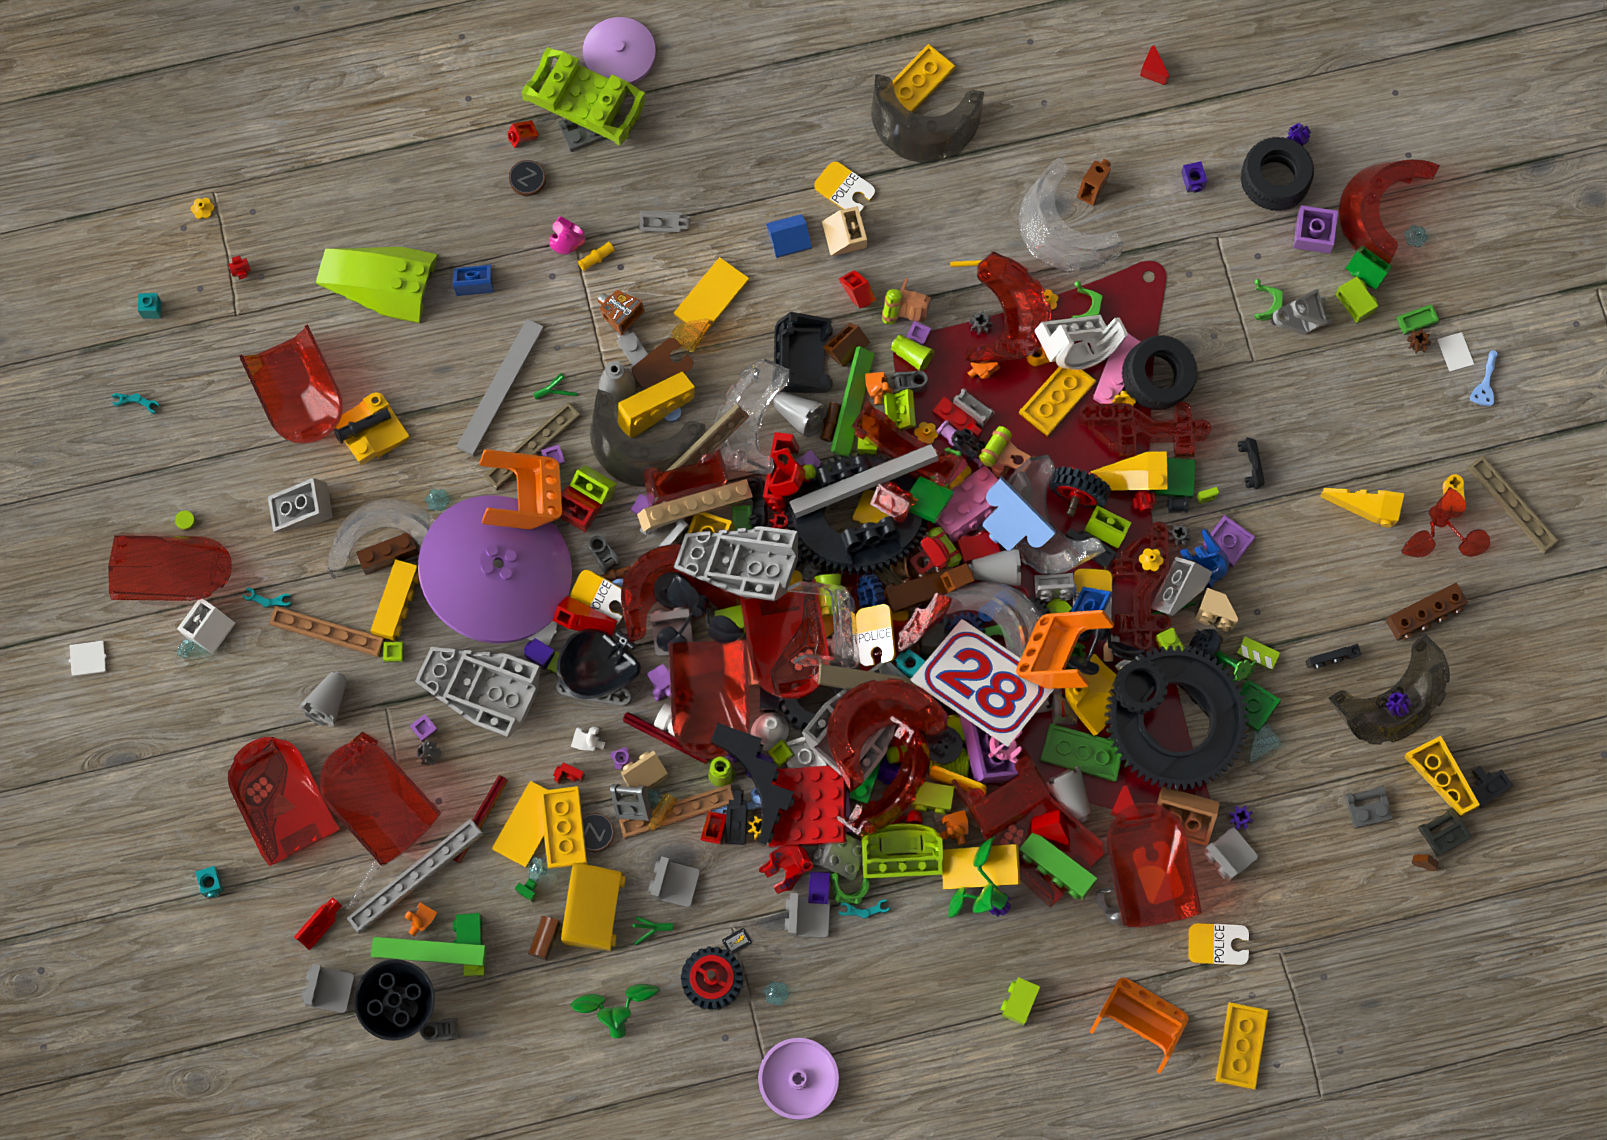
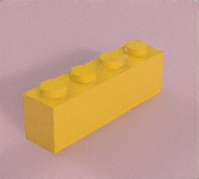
[370,559,419,642]

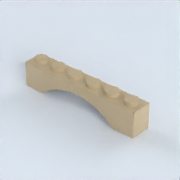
[637,479,753,532]

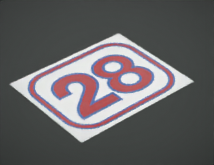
[910,619,1054,747]

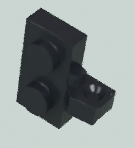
[1472,766,1513,808]

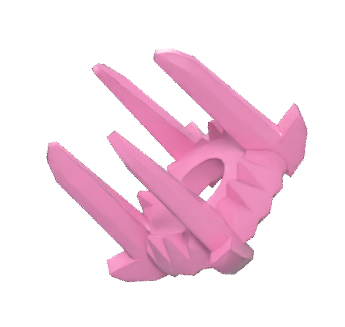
[988,730,1023,763]

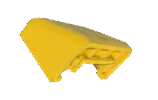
[561,862,626,951]

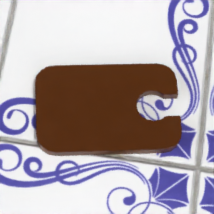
[632,338,693,390]

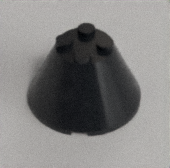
[354,959,435,1041]

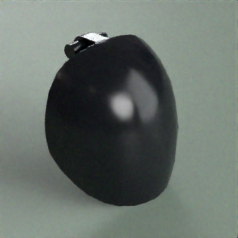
[557,629,641,699]

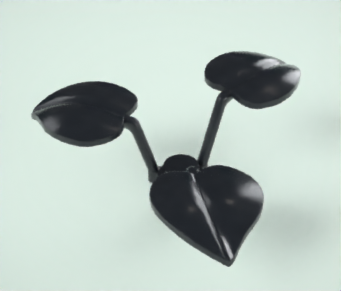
[656,574,744,654]
[1068,628,1145,675]

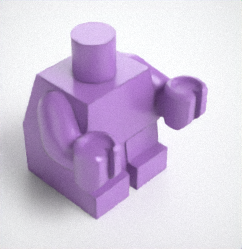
[647,664,682,702]

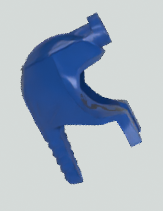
[1180,529,1229,589]

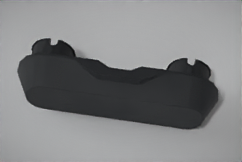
[1238,437,1265,490]
[748,476,768,528]

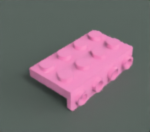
[936,465,998,544]

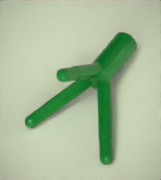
[533,373,578,400]
[633,916,673,945]

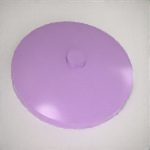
[583,17,656,84]
[758,1038,839,1120]

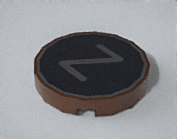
[509,160,546,196]
[582,813,615,853]

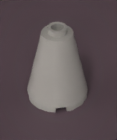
[599,361,637,403]
[773,392,827,438]
[968,548,1021,586]
[299,671,347,727]
[1044,766,1091,823]

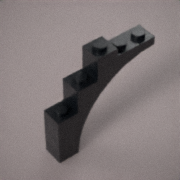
[710,723,795,847]

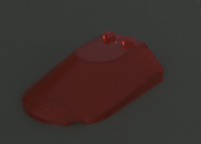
[239,324,343,444]
[108,532,232,601]
[668,640,750,759]
[320,742,442,867]
[1107,803,1202,928]

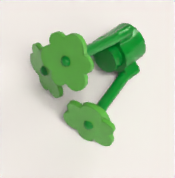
[1216,650,1257,682]

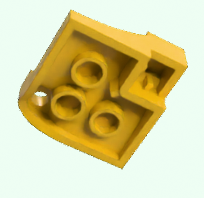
[332,392,410,466]
[1065,654,1117,736]

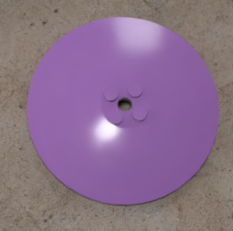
[418,495,572,644]

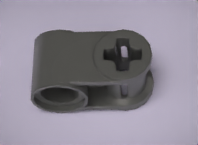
[891,371,928,394]
[589,535,621,574]
[420,1018,460,1043]

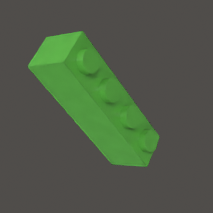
[1019,833,1097,901]

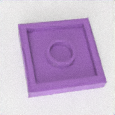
[1202,515,1256,568]

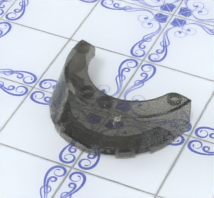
[871,74,985,163]
[590,389,706,487]
[1329,635,1450,745]

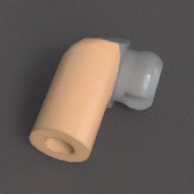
[1103,635,1120,661]

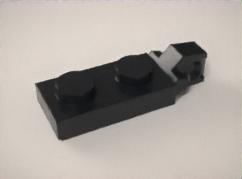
[1065,528,1117,570]
[1305,644,1362,669]
[725,790,748,845]

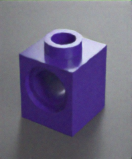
[1181,161,1207,193]
[524,638,555,670]
[808,872,830,904]

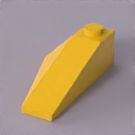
[1090,451,1167,490]
[1321,488,1404,528]

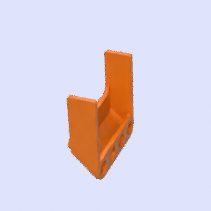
[480,449,562,529]
[1016,610,1114,689]
[1089,977,1189,1074]

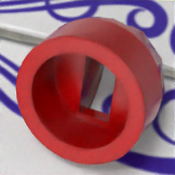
[907,810,922,824]

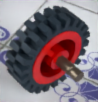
[1049,466,1111,517]
[681,946,743,1010]

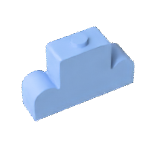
[983,476,1056,551]

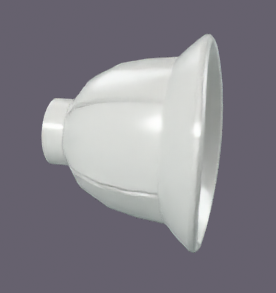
[751,713,789,751]

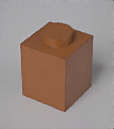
[940,563,975,594]

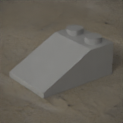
[268,478,333,533]
[1150,557,1212,616]

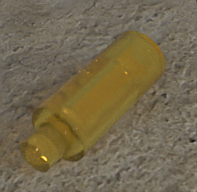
[648,792,677,831]

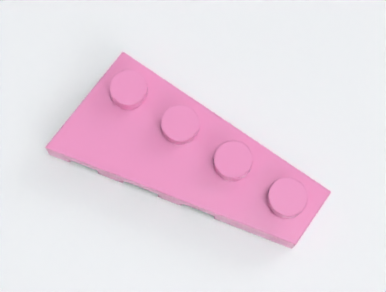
[1093,334,1141,409]

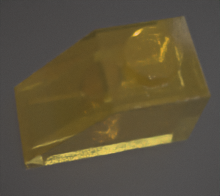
[671,318,714,352]

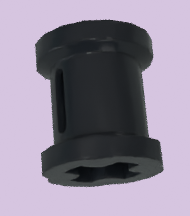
[1167,496,1188,513]

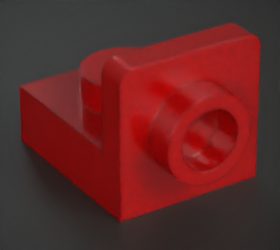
[507,120,539,148]
[553,762,585,784]

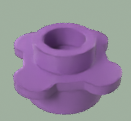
[610,747,633,769]

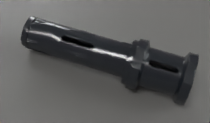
[333,408,391,444]

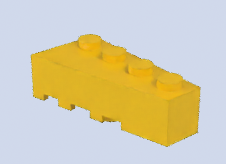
[617,371,695,441]

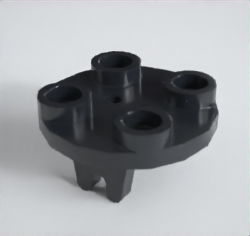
[951,428,987,464]
[653,572,690,610]
[1188,628,1223,661]
[924,725,963,765]

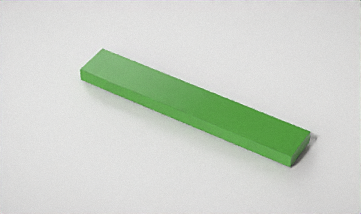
[830,346,874,458]
[371,937,487,966]

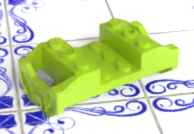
[521,47,646,145]

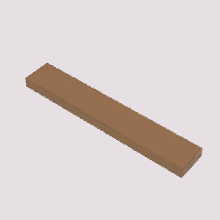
[269,606,385,657]
[618,784,733,839]

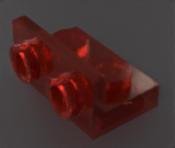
[870,481,918,523]

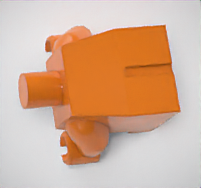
[967,349,1001,379]
[865,372,893,405]
[940,810,969,845]
[404,902,437,936]

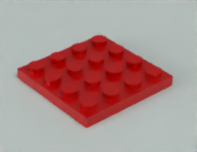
[769,765,846,848]

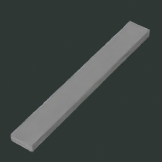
[456,319,544,456]
[790,444,939,518]
[347,819,484,934]

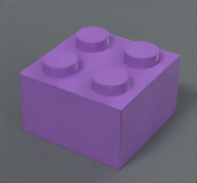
[1293,205,1338,254]

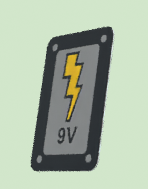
[722,928,752,954]

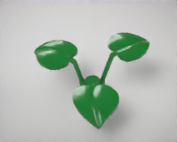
[947,837,1008,918]
[570,984,660,1038]

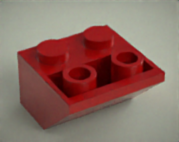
[560,485,604,533]

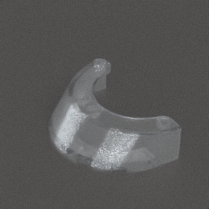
[1019,157,1124,272]
[714,359,790,475]
[1007,455,1106,574]
[328,498,435,579]
[935,581,1041,658]

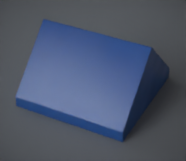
[766,214,812,258]
[453,265,494,296]
[1071,587,1113,631]

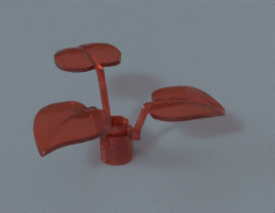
[1401,487,1491,558]

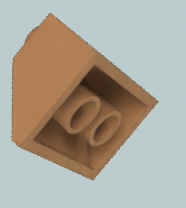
[1150,787,1219,846]

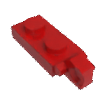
[932,397,982,438]
[294,897,342,950]

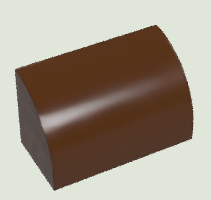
[823,323,870,367]
[528,916,561,961]

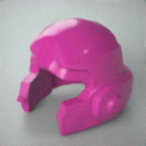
[549,216,586,255]

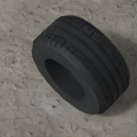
[1241,137,1314,211]
[1122,335,1198,410]

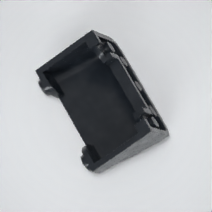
[774,312,833,393]

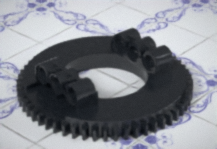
[787,453,929,576]
[1104,645,1249,791]

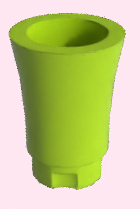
[891,334,934,371]
[814,574,841,616]
[708,757,735,787]

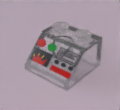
[1051,688,1080,725]

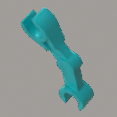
[112,393,161,414]
[242,587,292,608]
[839,899,890,919]

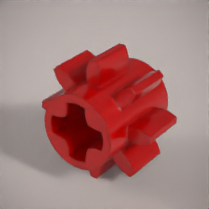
[228,255,251,280]
[1132,490,1157,513]
[769,511,789,530]

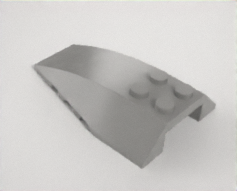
[674,526,798,601]
[415,647,541,738]
[802,662,908,784]

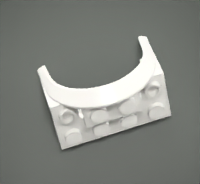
[1035,315,1128,370]

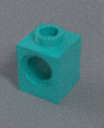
[137,293,162,319]
[896,649,926,678]
[195,866,224,898]

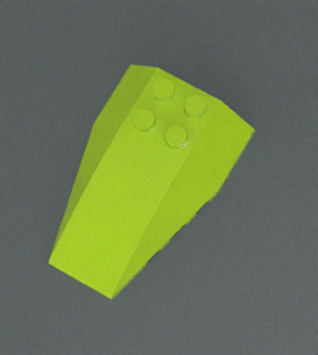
[316,247,438,323]

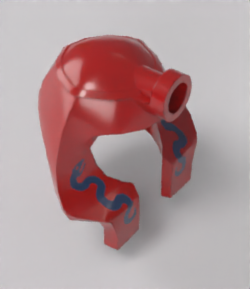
[759,844,813,894]

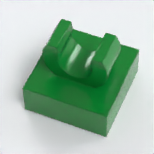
[514,878,537,903]

